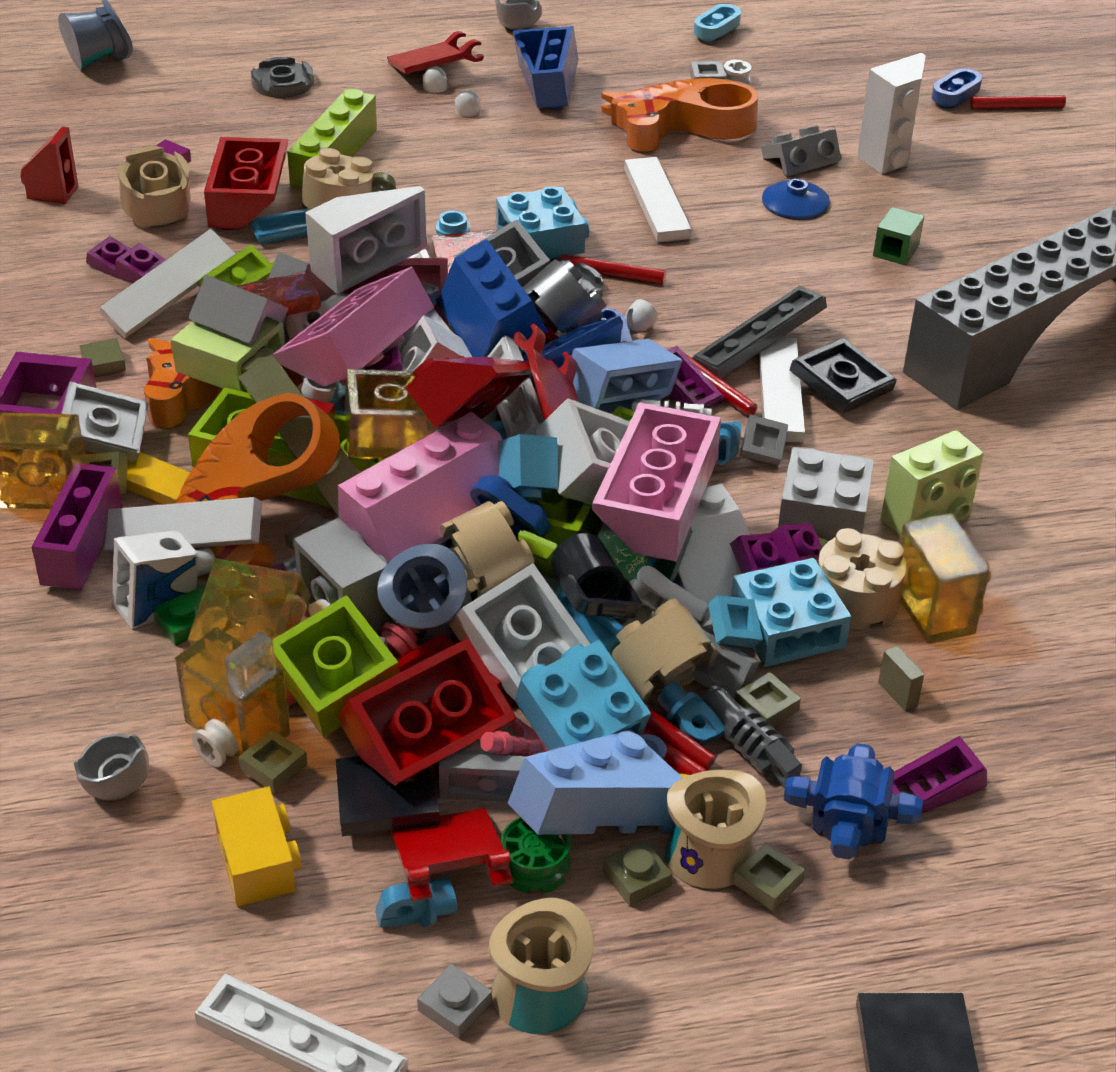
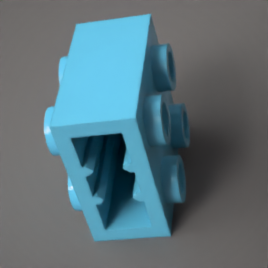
[496,187,589,259]
[731,558,851,667]
[515,639,651,751]

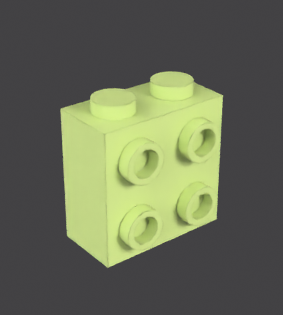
[171,317,285,391]
[880,430,984,543]

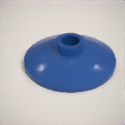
[762,179,830,220]

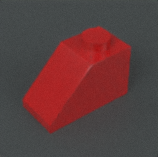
[20,126,79,204]

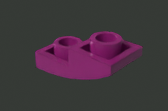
[86,236,167,282]
[730,523,822,574]

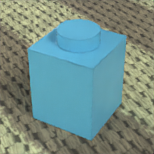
[498,434,558,501]

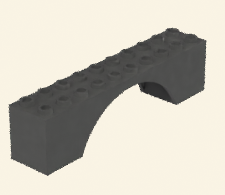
[903,204,1116,410]

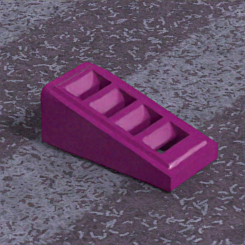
[668,346,724,408]
[893,736,987,813]

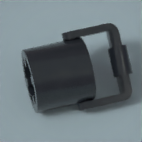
[551,533,642,619]

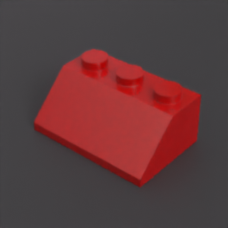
[204,137,288,230]
[404,356,532,428]
[336,637,517,786]

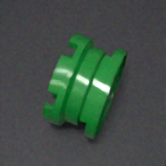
[501,817,571,894]

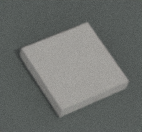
[55,382,149,464]

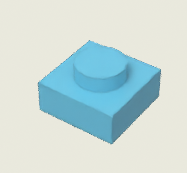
[708,595,763,648]

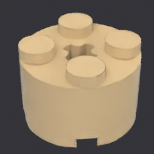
[118,146,191,229]
[301,148,373,211]
[440,501,535,599]
[818,528,906,631]
[612,598,718,705]

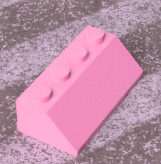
[273,267,434,387]
[592,402,721,562]
[338,412,503,563]

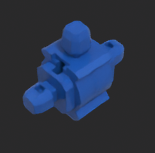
[784,743,923,859]

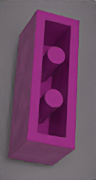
[32,463,123,590]

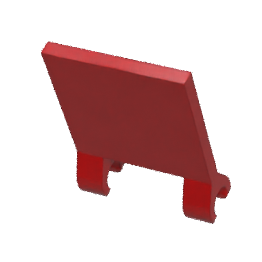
[387,31,484,74]
[514,324,578,420]
[390,808,513,902]

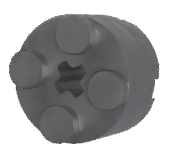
[522,259,607,334]

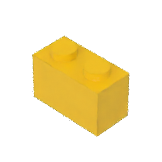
[211,786,302,907]

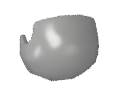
[495,0,542,30]
[74,733,149,801]

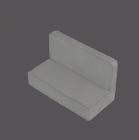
[189,274,288,344]
[439,750,527,802]

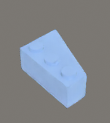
[571,339,682,414]
[508,729,683,835]

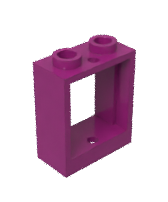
[0,351,97,448]

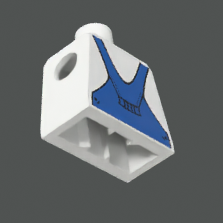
[112,530,217,629]

